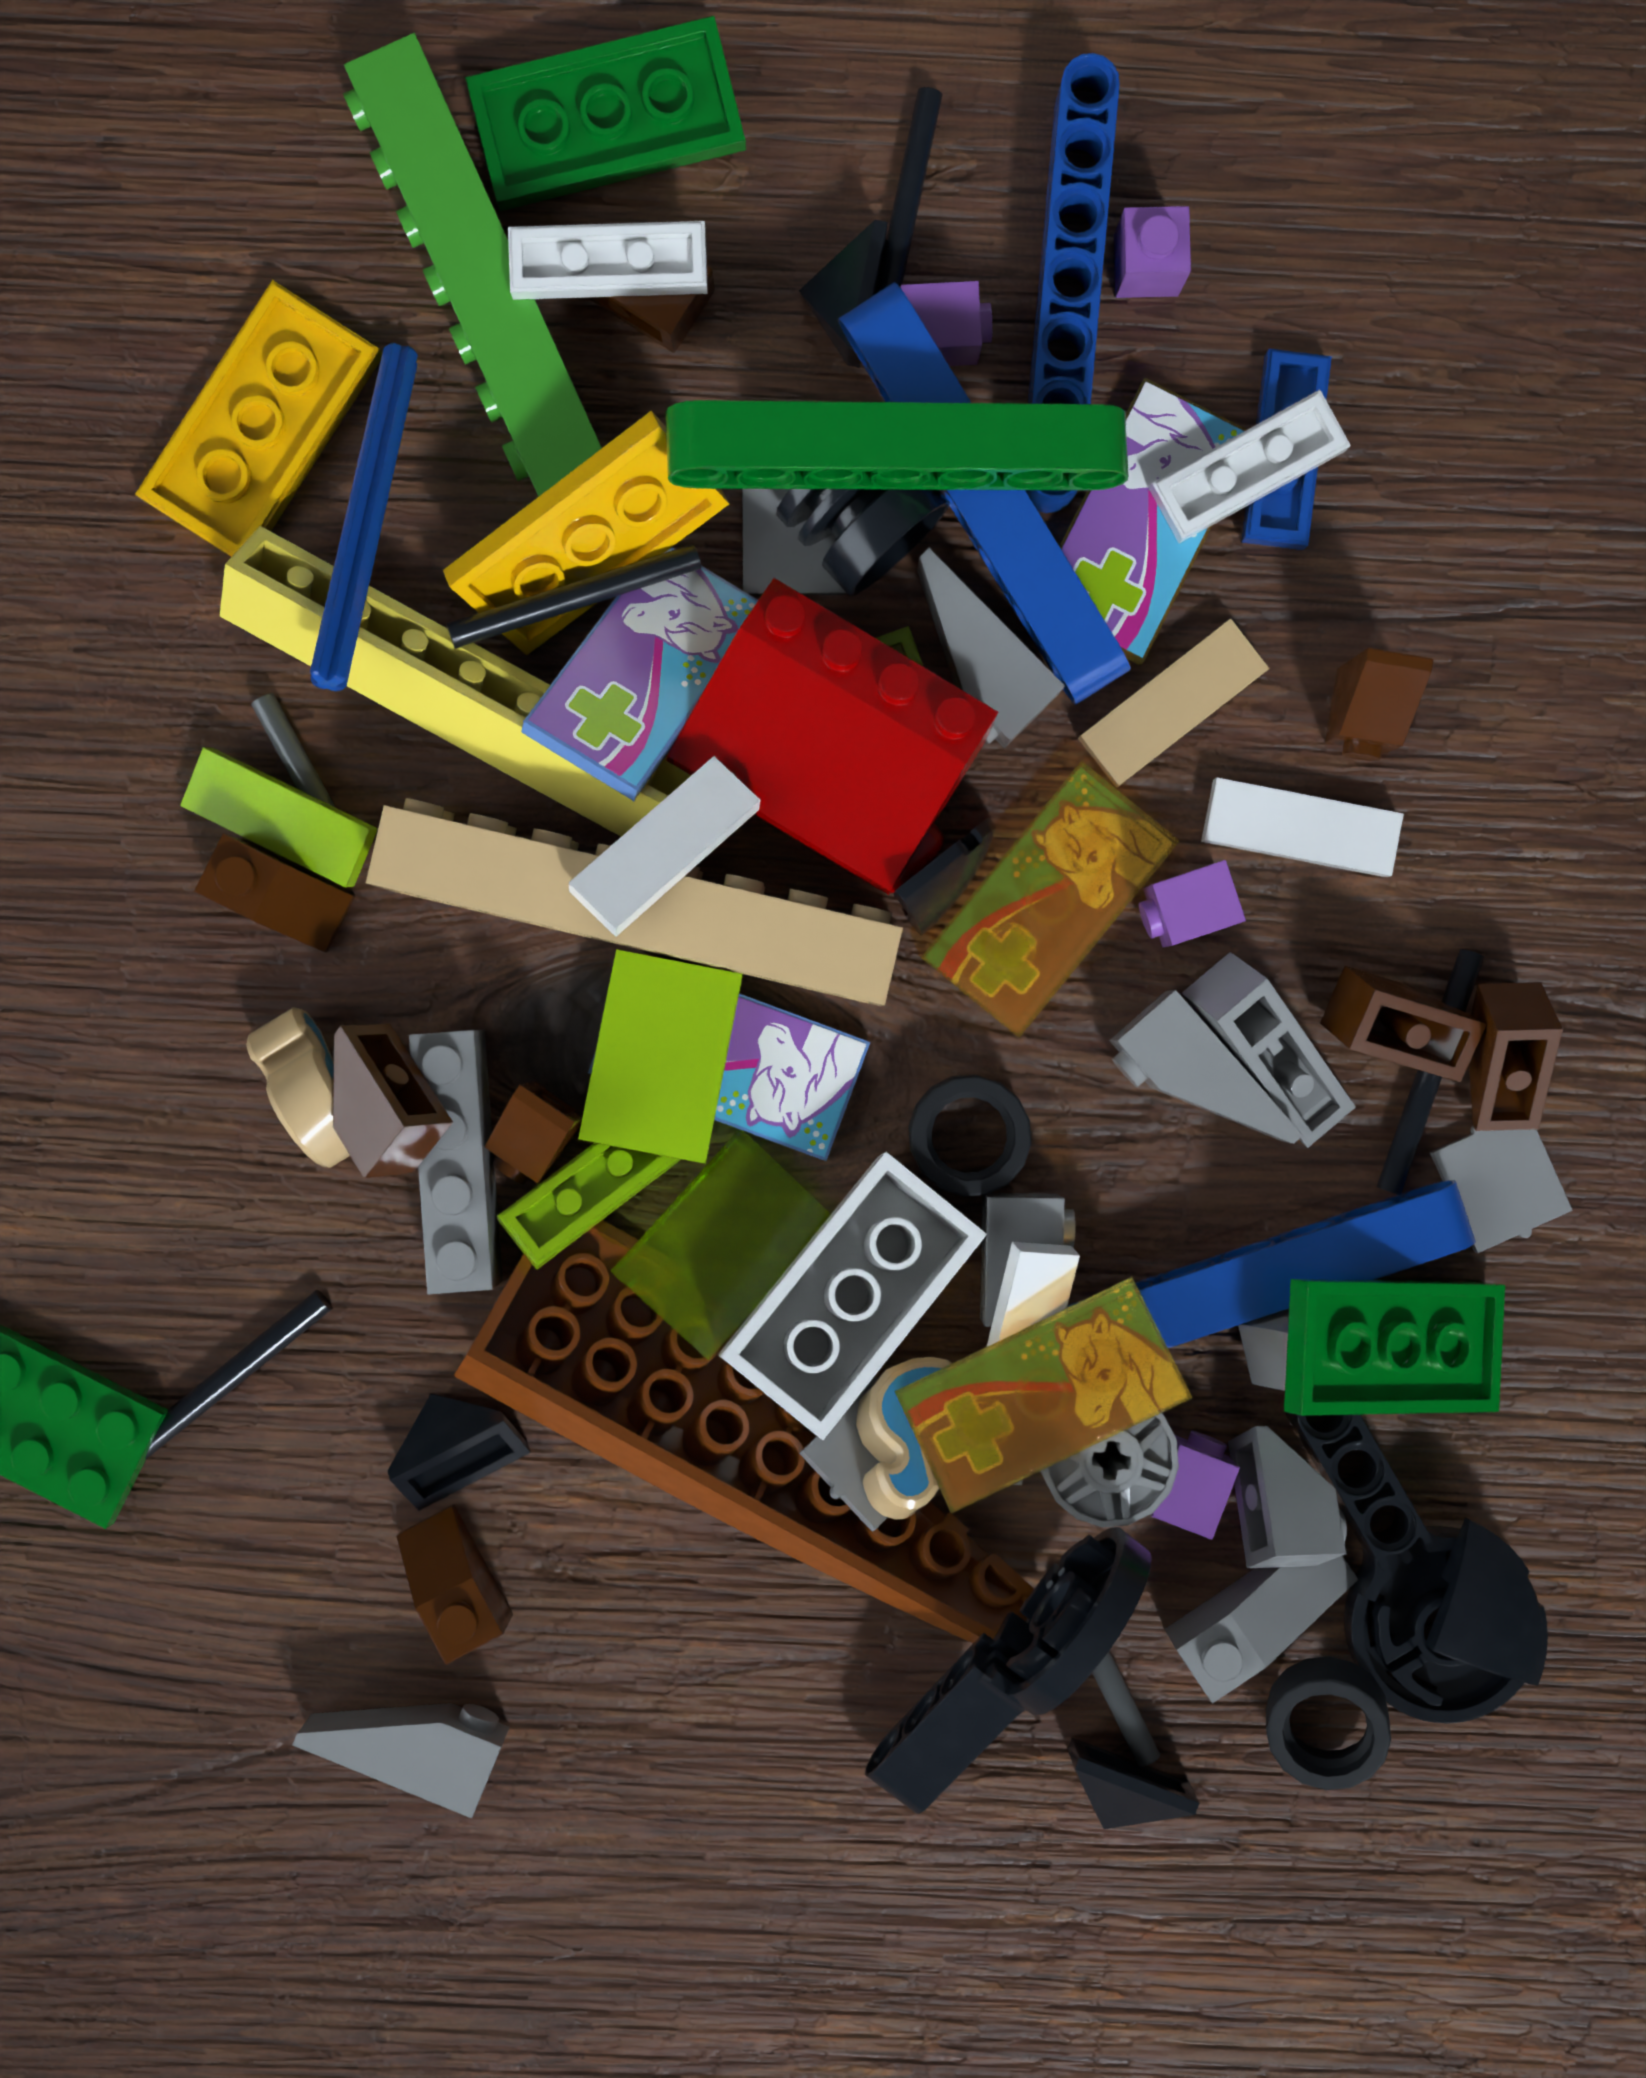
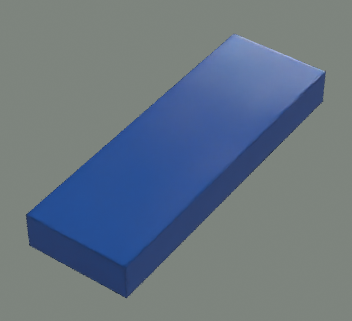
[1241,348,1332,550]

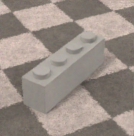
[409,1030,503,1294]

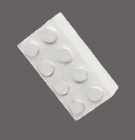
[718,1152,987,1440]

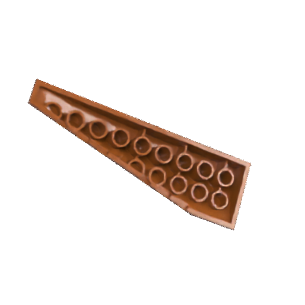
[454,1220,1034,1643]

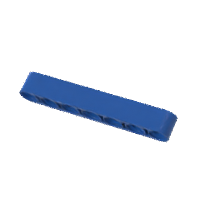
[1025,53,1120,513]
[838,282,1131,705]
[1065,1180,1476,1350]

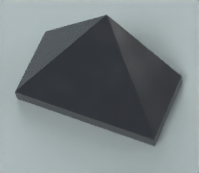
[799,220,888,368]
[387,1394,531,1511]
[1067,1737,1200,1829]

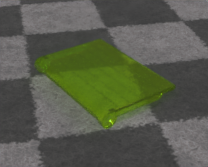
[611,1129,831,1360]

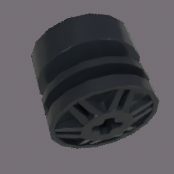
[776,489,950,597]

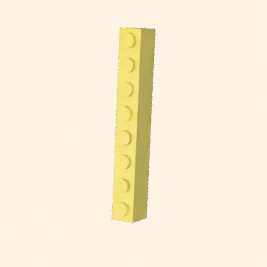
[220,526,691,836]

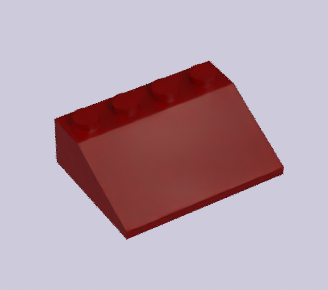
[666,578,999,895]

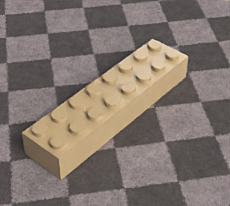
[366,798,903,1007]

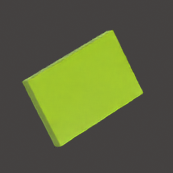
[578,949,743,1164]

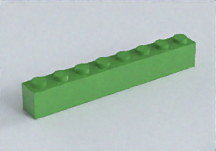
[343,32,602,504]

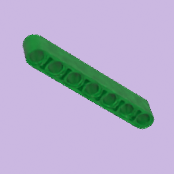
[666,400,1129,491]

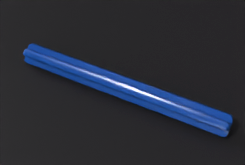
[310,343,418,692]

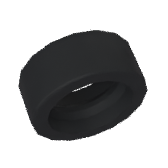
[908,1075,1031,1197]
[1266,1656,1391,1790]

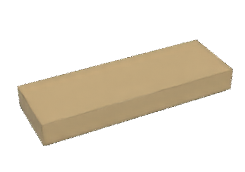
[1078,619,1270,788]

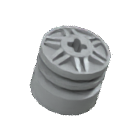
[1039,1411,1179,1527]

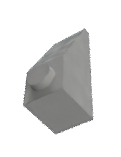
[917,548,1065,748]
[1182,952,1356,1148]
[1109,990,1303,1144]
[1164,1556,1358,1704]
[293,1703,510,1818]

